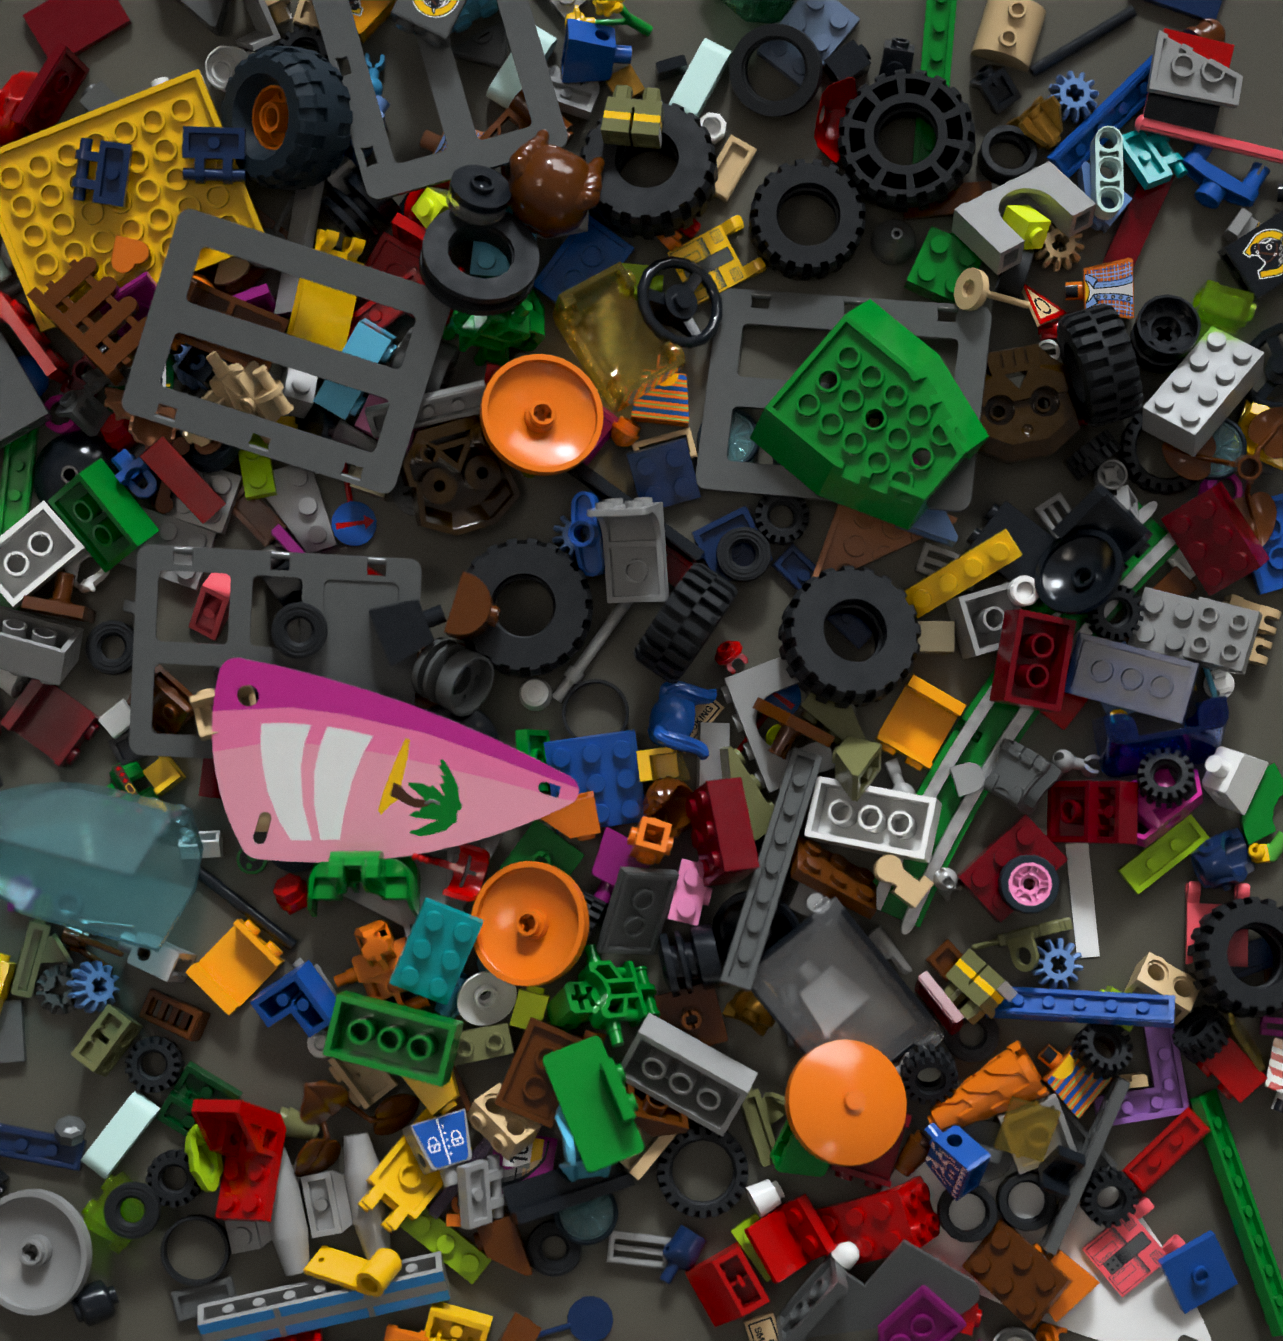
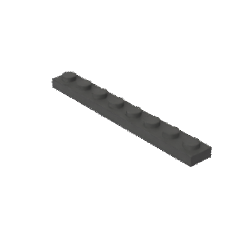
[719,747,823,992]

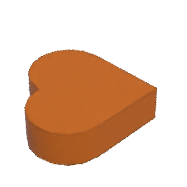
[111,235,150,273]

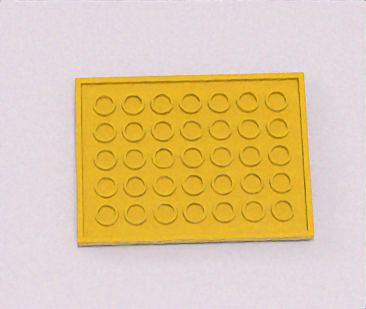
[0,69,265,332]

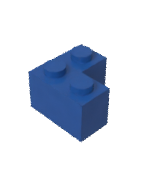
[250,960,336,1038]

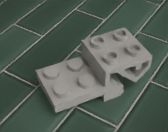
[1127,587,1263,675]

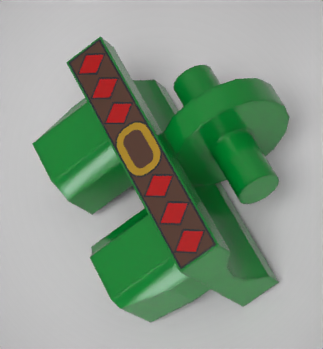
[103,761,159,820]

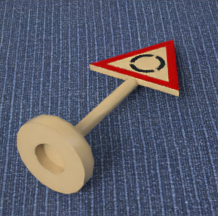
[954,267,1067,327]

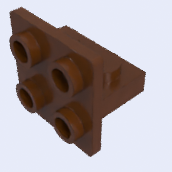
[127,664,195,734]

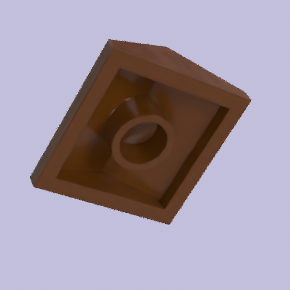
[625,1082,689,1137]

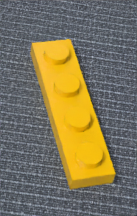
[904,529,1022,619]

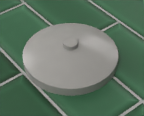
[0,1189,92,1316]

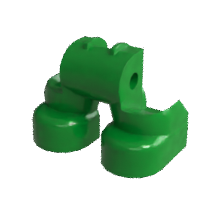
[307,851,421,917]

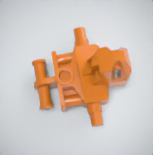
[333,919,431,1009]

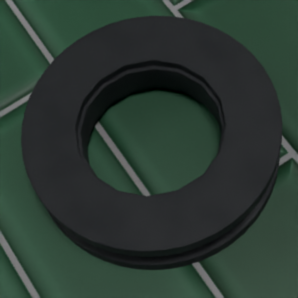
[419,206,540,316]

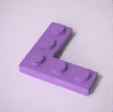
[1093,1023,1189,1126]

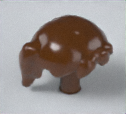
[509,129,605,238]

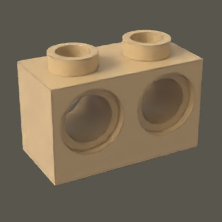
[1124,952,1200,1025]
[467,1083,541,1161]

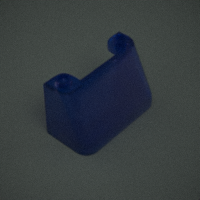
[1092,696,1229,777]

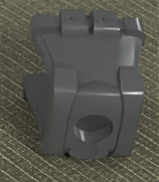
[984,738,1063,815]

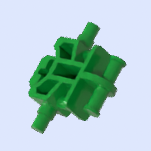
[442,289,545,366]
[546,944,661,1048]

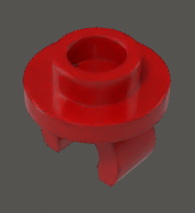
[714,641,748,674]

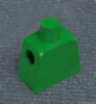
[770,1120,830,1177]

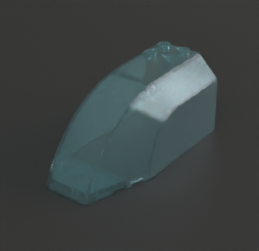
[0,782,204,952]

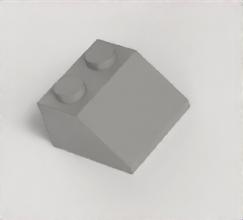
[945,582,1021,659]

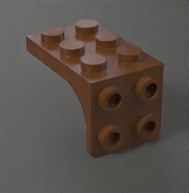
[174,277,290,372]

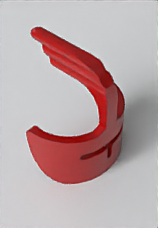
[412,843,490,902]

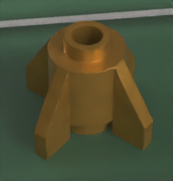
[1006,95,1063,149]
[722,980,777,1036]

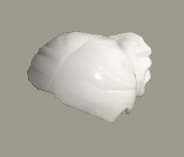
[205,46,255,92]

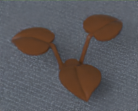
[1161,407,1283,547]
[294,1080,420,1177]

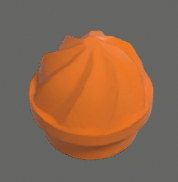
[611,416,641,447]

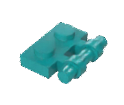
[1122,130,1188,190]

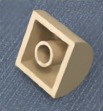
[971,0,1046,72]

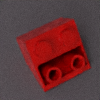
[684,1241,770,1327]

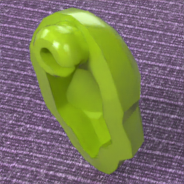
[185,1124,223,1193]

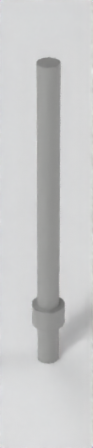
[552,554,668,703]

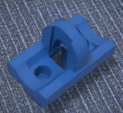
[111,449,158,499]

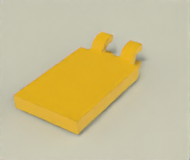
[287,229,366,352]
[357,1108,472,1233]

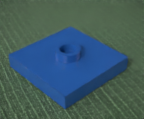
[1157,1230,1238,1314]

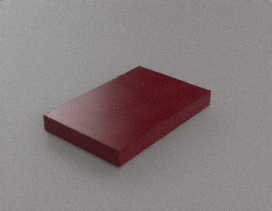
[22,0,132,58]
[11,42,90,135]

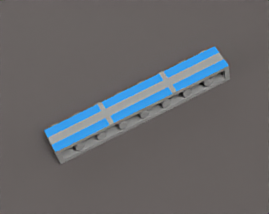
[197,1251,450,1341]

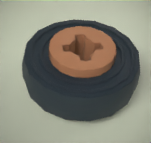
[186,440,240,473]

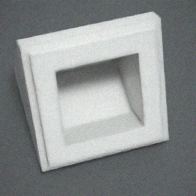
[98,699,130,740]

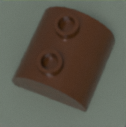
[444,572,501,640]

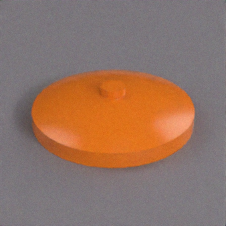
[480,354,603,476]
[471,861,589,987]
[785,1040,907,1166]

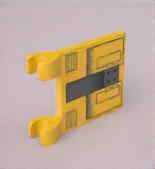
[667,215,766,305]

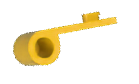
[304,1245,402,1297]

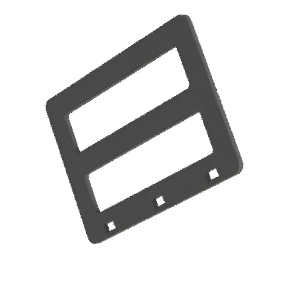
[312,0,568,201]
[122,209,451,493]
[696,288,992,512]

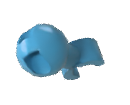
[365,53,386,96]

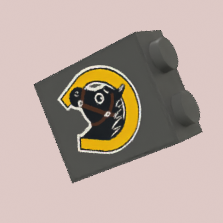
[391,0,467,48]

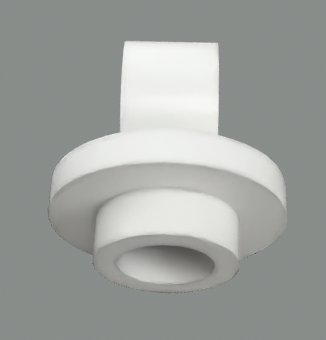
[1203,669,1235,700]

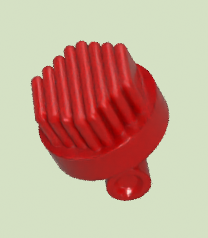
[100,412,138,453]
[273,873,307,915]

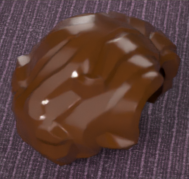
[642,776,693,838]

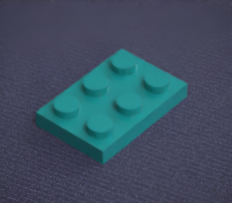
[389,897,483,1006]

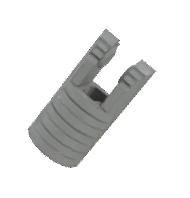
[866,925,912,975]

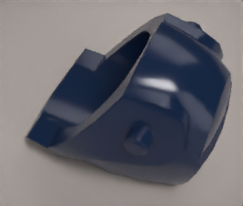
[1190,828,1255,891]

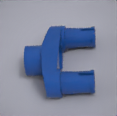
[1183,143,1270,209]
[568,491,605,577]

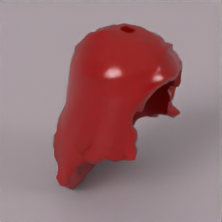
[0,70,38,146]

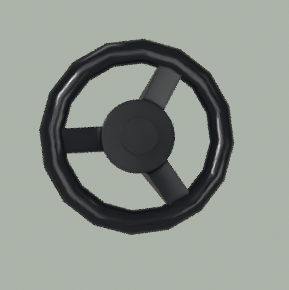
[637,256,723,349]
[1245,323,1283,408]

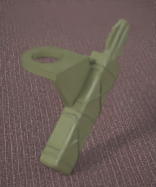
[10,895,74,998]
[971,917,1073,972]
[740,1065,786,1167]

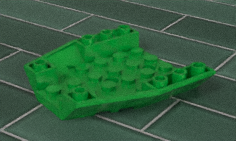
[750,299,989,531]

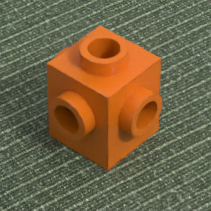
[627,816,674,865]

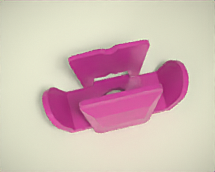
[1131,769,1203,848]

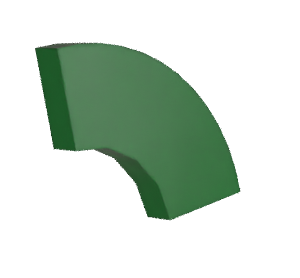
[1240,763,1283,845]

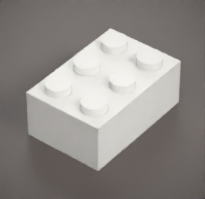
[0,500,86,609]

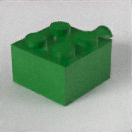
[903,226,982,304]

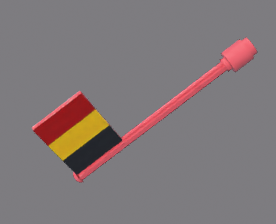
[1135,28,1283,165]

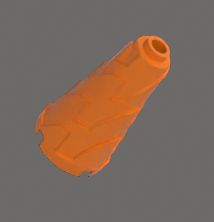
[927,1040,1050,1132]

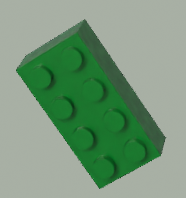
[322,990,464,1087]

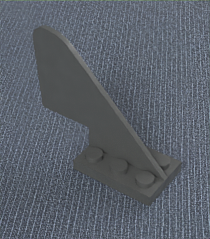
[776,1240,980,1341]

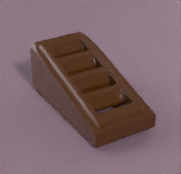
[138,988,210,1041]

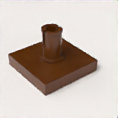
[22,572,96,624]
[753,697,835,759]
[654,984,729,1046]

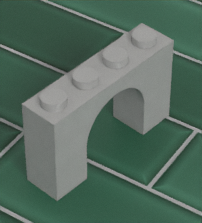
[951,161,1096,275]
[720,657,835,794]

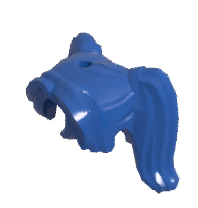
[647,681,717,760]

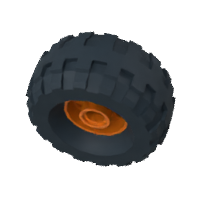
[220,46,353,190]

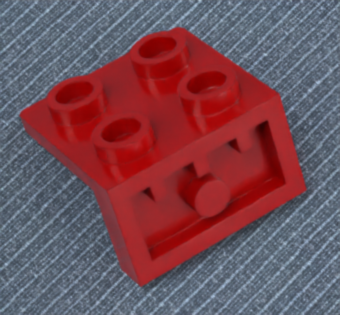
[744,1193,836,1284]

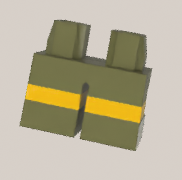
[601,84,665,149]
[943,948,1018,1025]

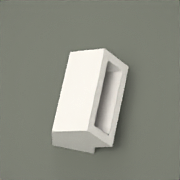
[180,830,224,859]

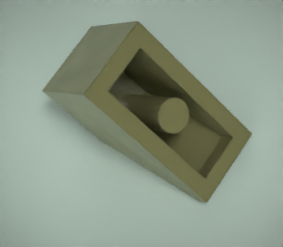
[832,736,882,802]

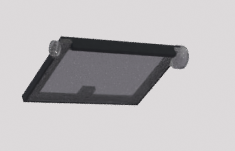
[750,896,945,1063]

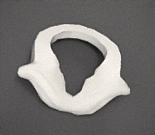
[64,551,110,593]

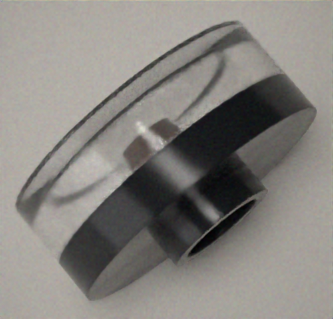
[446,165,511,225]

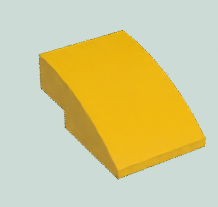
[424,1302,493,1341]

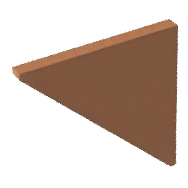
[812,504,958,577]

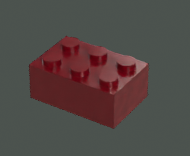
[1161,482,1270,597]
[989,609,1076,712]
[685,777,760,887]
[957,814,1068,923]

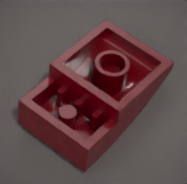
[1047,780,1138,844]

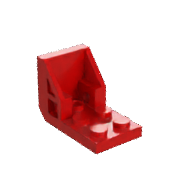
[191,1099,287,1222]

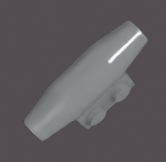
[301,1132,391,1260]
[225,1147,310,1276]

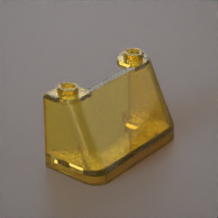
[553,262,686,413]

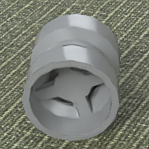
[1093,460,1128,493]

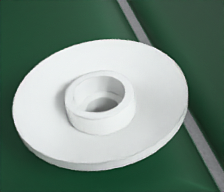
[456,971,517,1026]

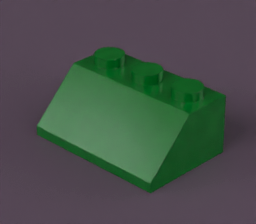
[48,458,160,573]

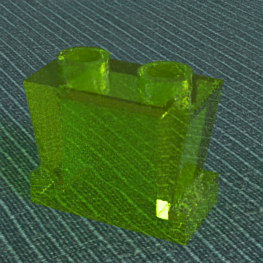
[1192,280,1256,334]
[81,1171,161,1255]

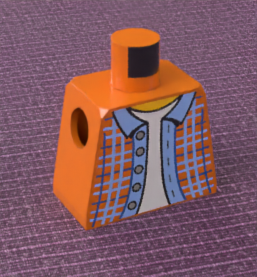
[1065,258,1134,319]

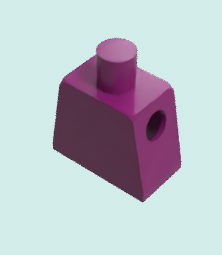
[591,827,650,904]

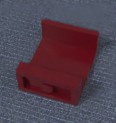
[0,678,100,768]
[829,1113,912,1190]

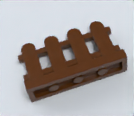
[27,256,147,386]

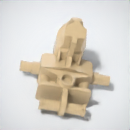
[182,351,294,447]

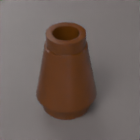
[894,1130,931,1177]

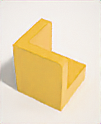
[636,747,680,782]
[143,756,186,796]

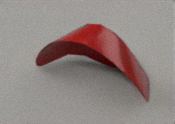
[814,77,857,163]

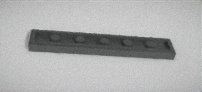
[1040,1075,1131,1255]

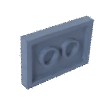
[757,0,860,88]

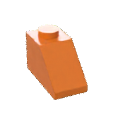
[540,791,601,841]

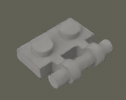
[457,1154,506,1230]

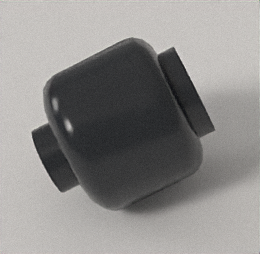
[71,1280,120,1327]

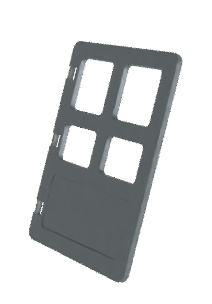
[129,544,422,759]

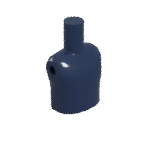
[660,1225,707,1284]

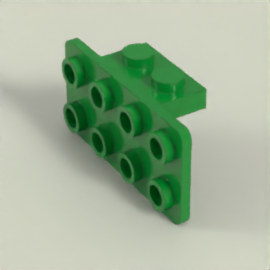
[543,1036,644,1173]

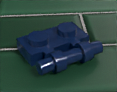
[182,126,246,185]
[71,138,133,208]

